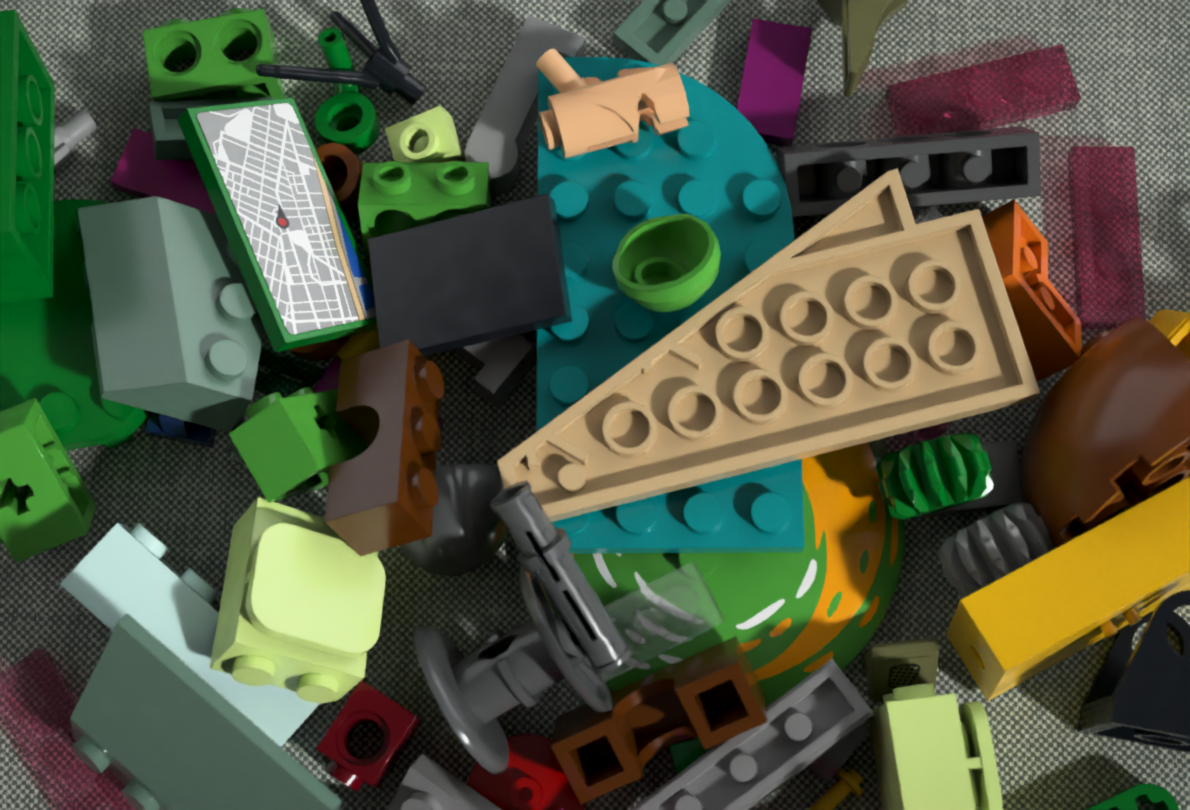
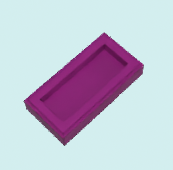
[737,18,812,146]

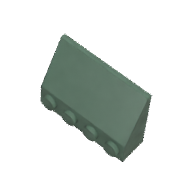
[70,613,342,810]

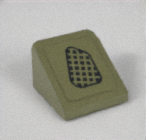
[862,638,939,702]

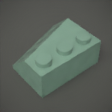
[74,196,265,433]

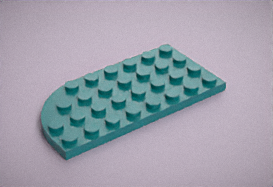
[536,57,805,554]

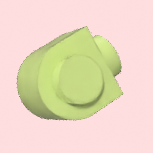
[385,105,466,162]

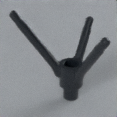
[256,0,427,106]

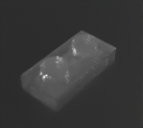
[600,560,725,683]

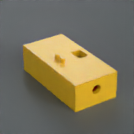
[946,477,1190,702]

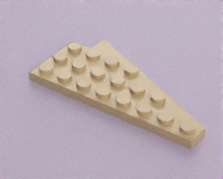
[497,168,1040,522]

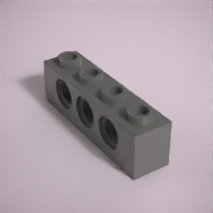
[776,126,1041,217]

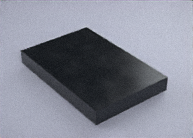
[368,194,572,356]

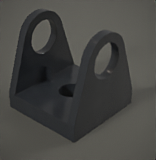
[1077,590,1190,754]

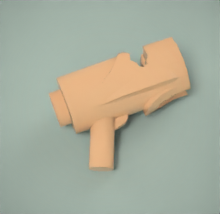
[536,48,690,159]

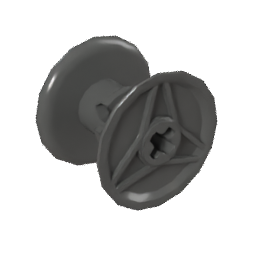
[413,566,613,775]

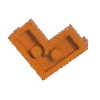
[982,199,1082,382]

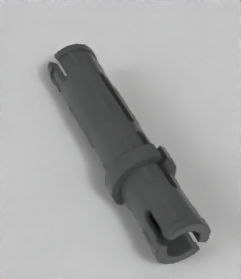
[490,481,632,674]

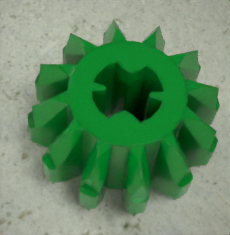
[876,433,994,520]

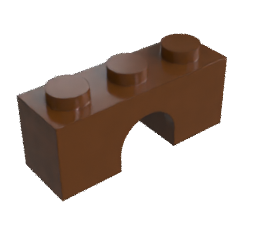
[325,339,445,556]
[550,636,768,804]

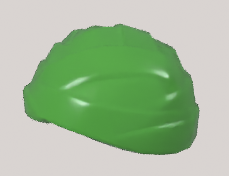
[612,214,721,313]

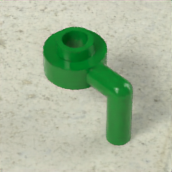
[314,28,380,155]

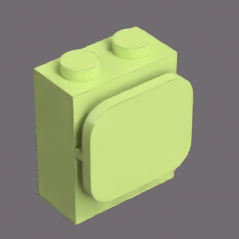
[210,497,386,703]
[868,684,1003,810]

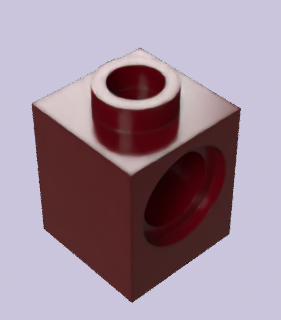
[316,680,423,792]

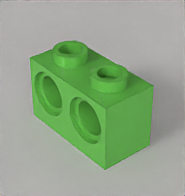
[142,8,285,101]
[358,161,492,261]

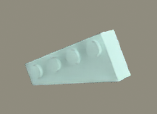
[60,523,320,747]

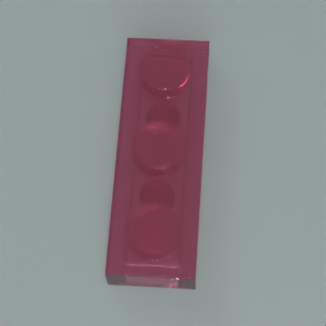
[885,44,1081,137]

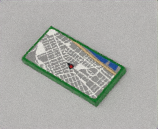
[177,97,378,352]

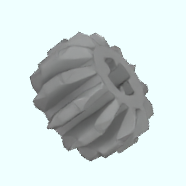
[937,502,1056,599]

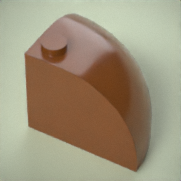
[1020,316,1190,548]

